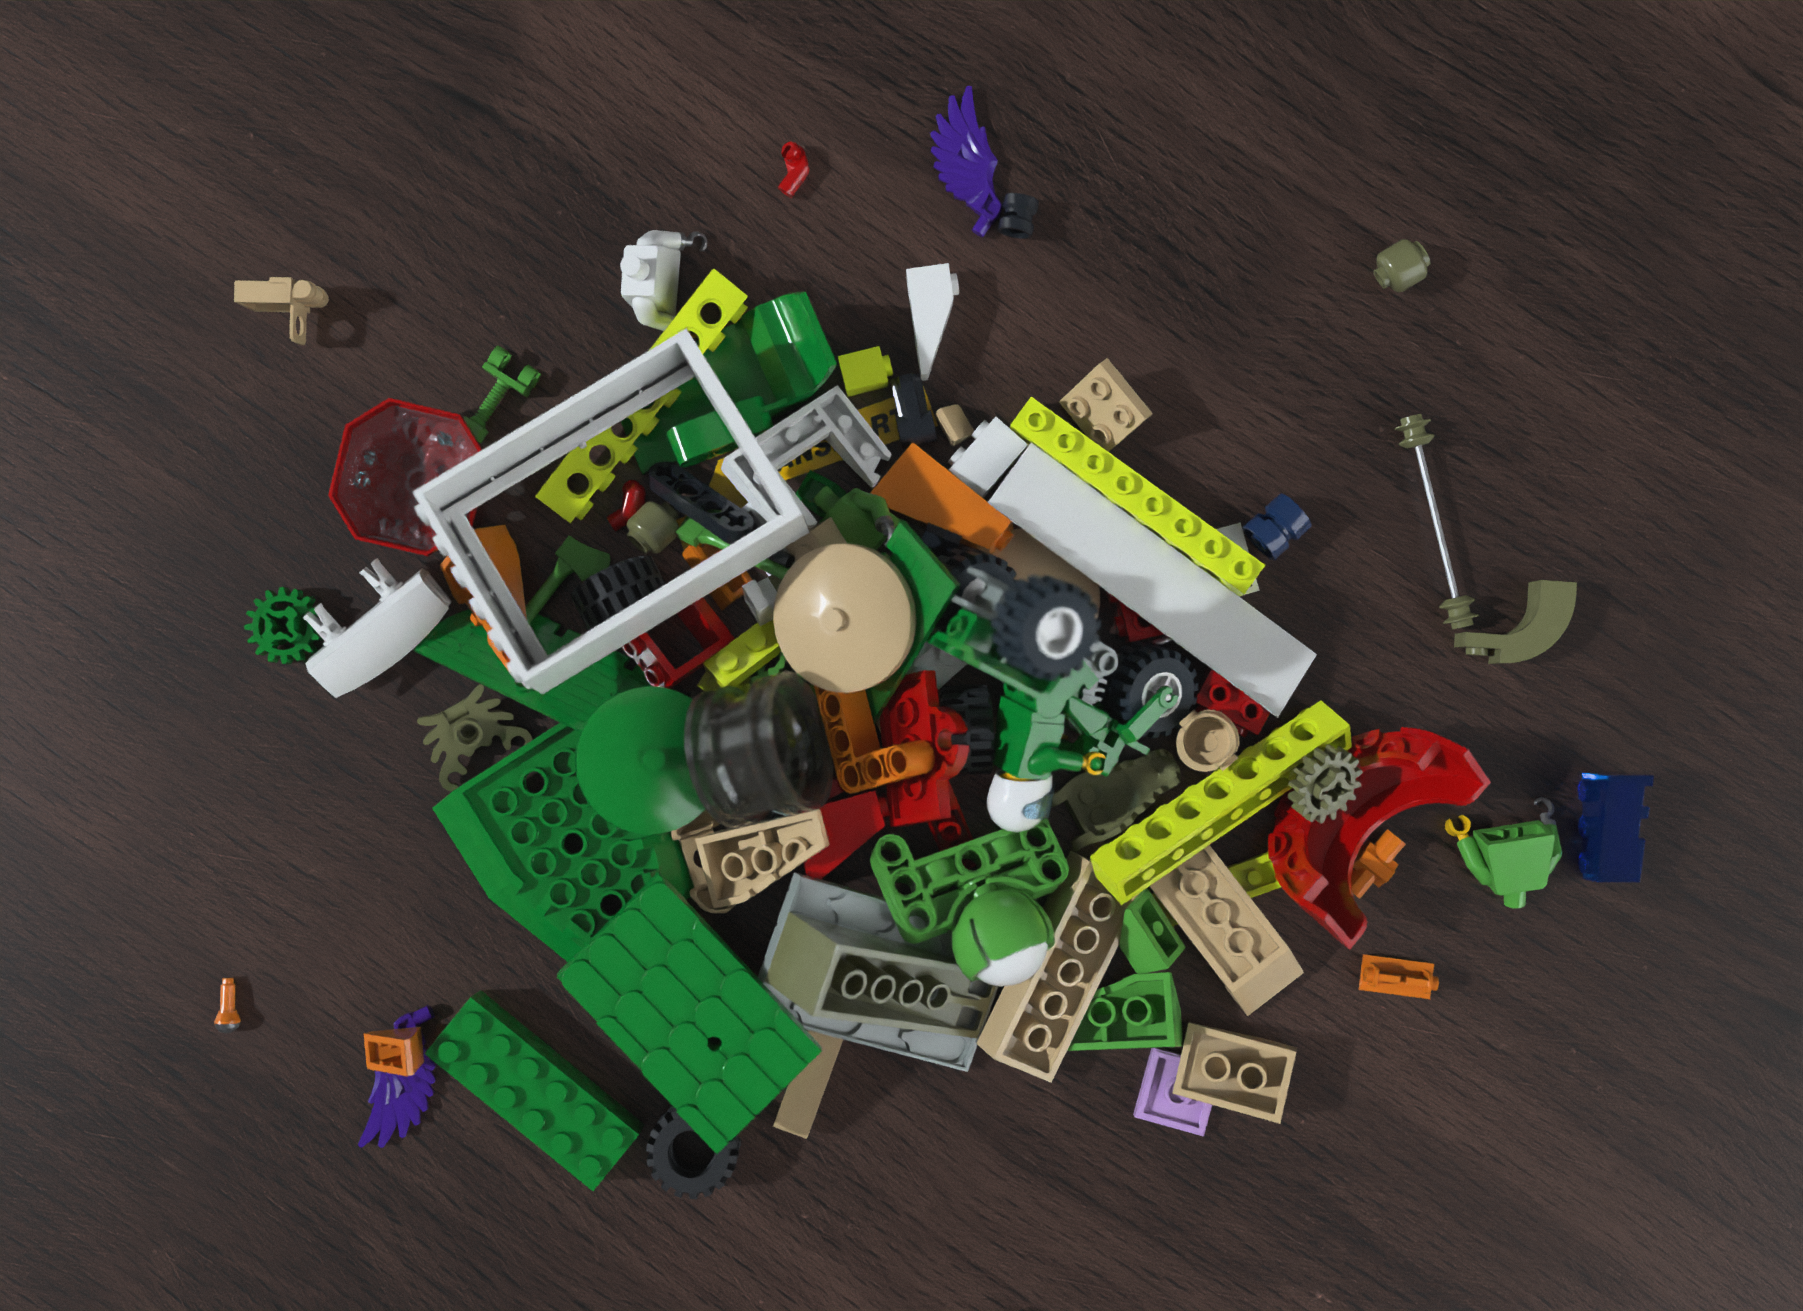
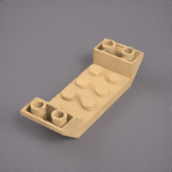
[1131,838,1304,1016]

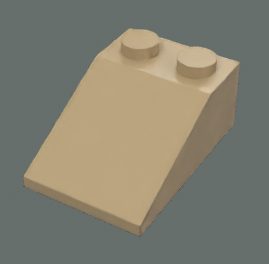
[1172,1022,1297,1124]

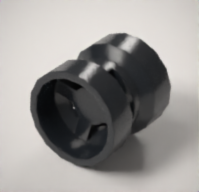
[998,193,1039,239]

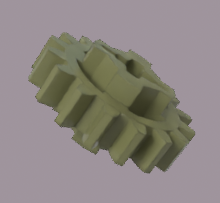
[1288,744,1363,823]

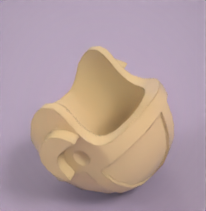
[1176,710,1240,772]

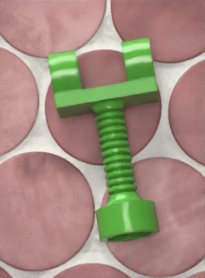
[464,345,541,444]

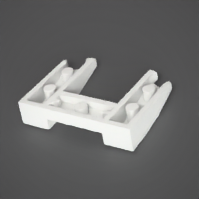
[721,385,892,528]

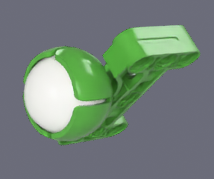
[870,804,1069,986]

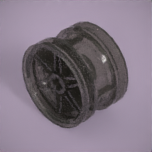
[684,671,834,828]

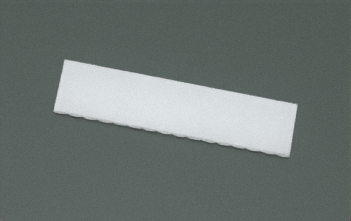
[988,442,1317,718]

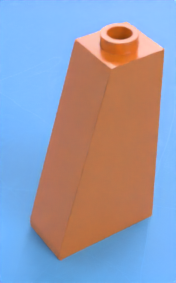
[870,442,1014,554]

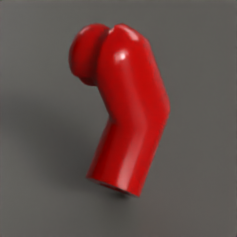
[607,480,646,531]

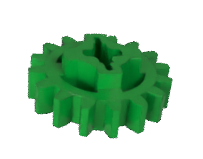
[244,587,324,665]

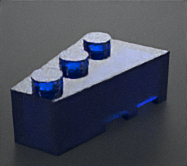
[1578,773,1654,882]

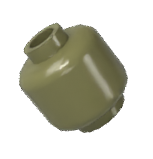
[1373,239,1431,293]
[626,501,679,554]

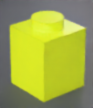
[838,346,893,397]

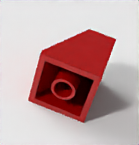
[790,788,889,879]

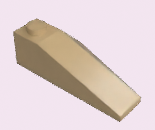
[695,809,829,909]

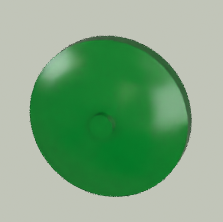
[575,686,724,834]

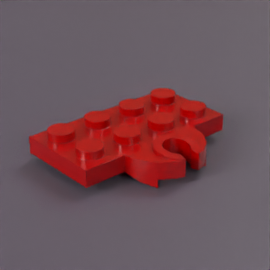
[879,670,969,827]

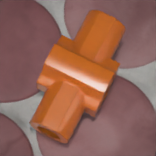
[1351,829,1406,899]

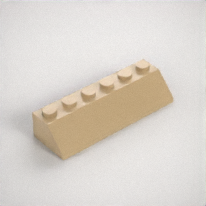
[976,851,1142,1083]

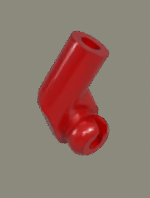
[778,141,810,198]

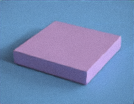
[1133,1048,1212,1136]

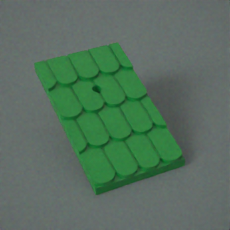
[557,871,822,1154]

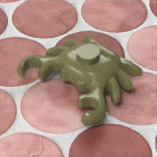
[417,683,532,791]

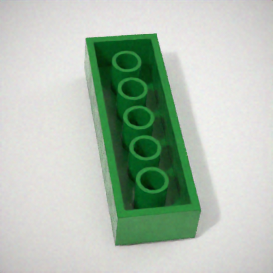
[425,990,645,1191]

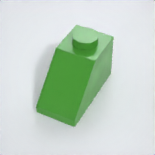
[1119,889,1186,974]

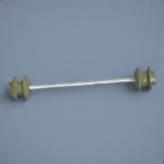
[1395,414,1479,629]

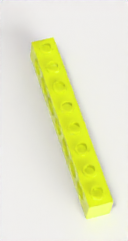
[535,269,748,523]
[1009,397,1265,597]
[1090,700,1352,905]

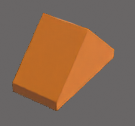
[364,1027,424,1077]

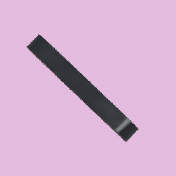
[649,462,754,545]

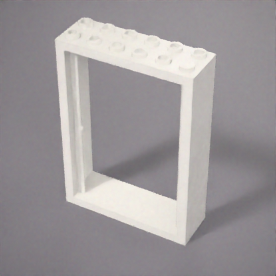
[413,329,809,694]

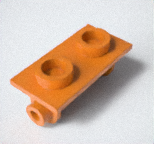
[1359,954,1439,999]

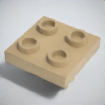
[1059,358,1153,452]

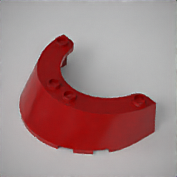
[1268,727,1491,950]

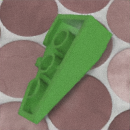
[1067,972,1183,1051]

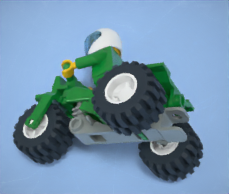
[926,547,1198,832]

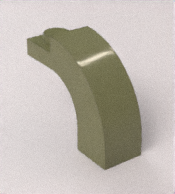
[1454,580,1577,664]

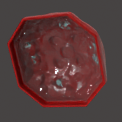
[328,398,483,556]

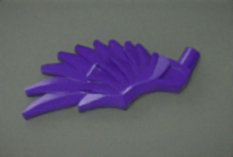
[930,86,1003,238]
[358,1005,436,1148]

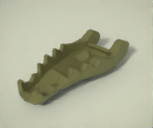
[1046,749,1181,852]

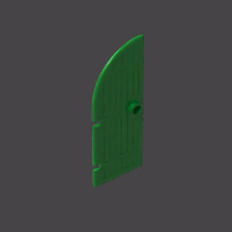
[865,520,961,725]
[412,609,652,733]

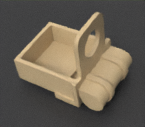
[234,277,329,345]

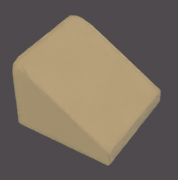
[935,404,974,446]

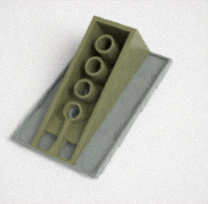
[758,872,998,1072]

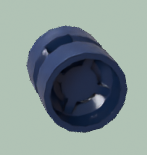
[1243,493,1312,561]

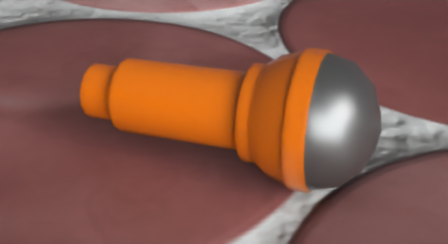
[214,978,241,1034]

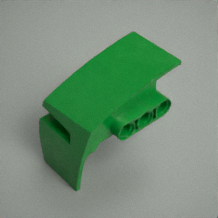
[620,291,837,475]

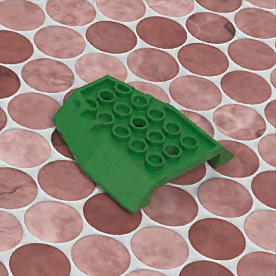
[432,723,694,962]

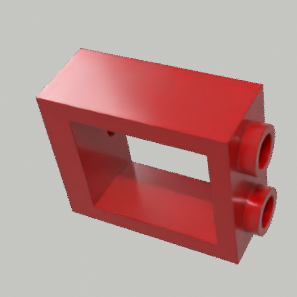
[622,597,735,689]

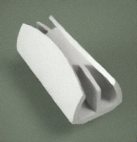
[303,558,452,698]

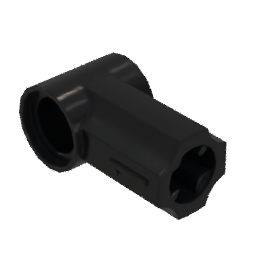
[890,373,937,448]

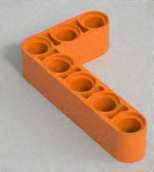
[814,685,935,793]

